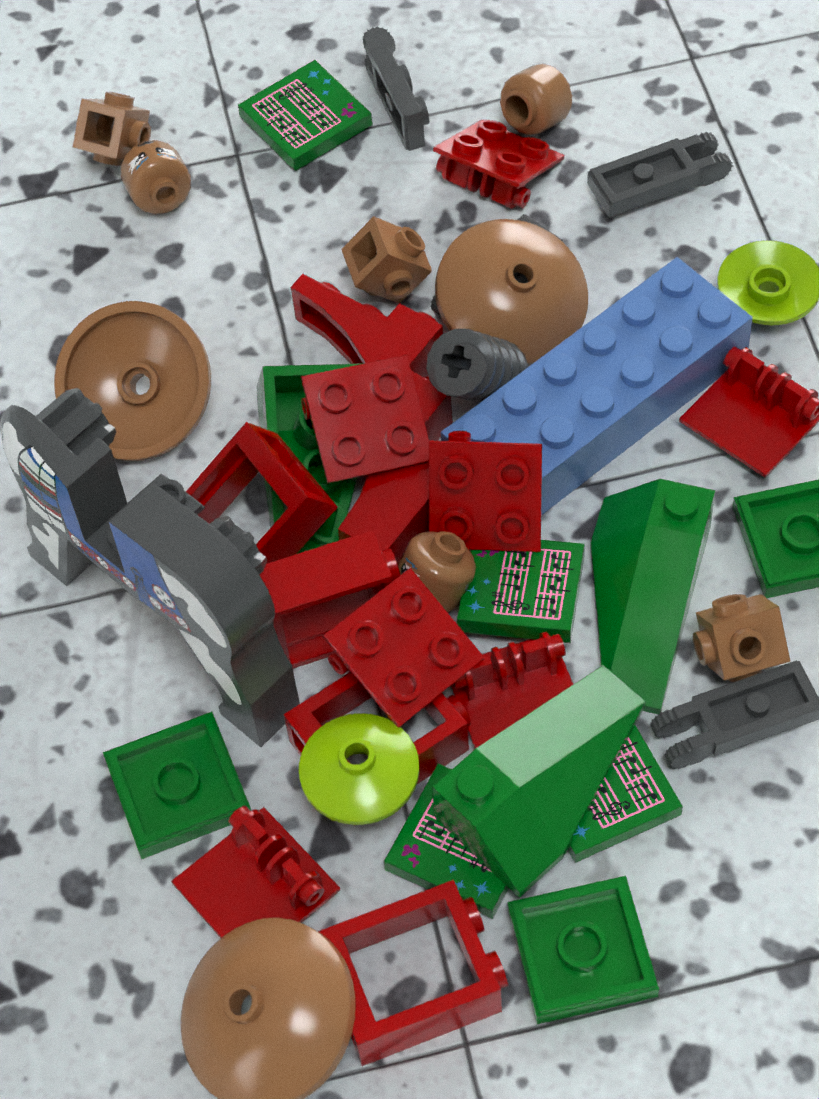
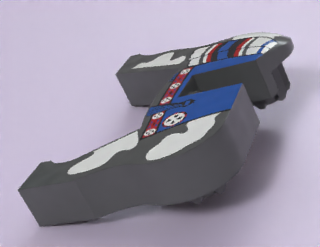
[1,388,300,747]

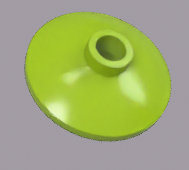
[717,240,819,325]
[299,713,419,825]

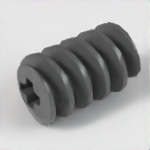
[426,329,529,402]

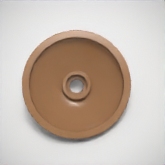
[435,219,588,366]
[54,301,211,461]
[181,918,356,1099]

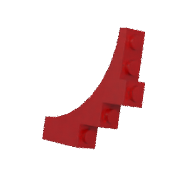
[291,274,453,564]

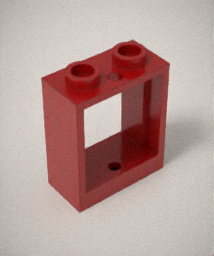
[186,422,338,564]
[260,530,400,669]
[283,672,471,826]
[318,880,508,1066]

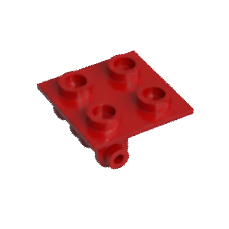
[433,119,565,209]
[679,346,819,478]
[301,355,429,484]
[429,431,542,552]
[322,568,485,728]
[451,632,573,749]
[171,806,341,938]

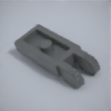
[362,26,430,151]
[587,131,733,217]
[650,660,819,769]

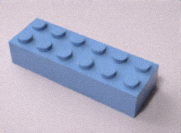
[441,257,753,515]

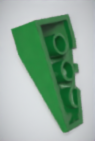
[256,363,364,554]
[590,479,715,715]
[432,665,645,898]

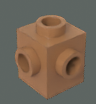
[72,91,151,166]
[341,216,432,303]
[693,594,790,682]

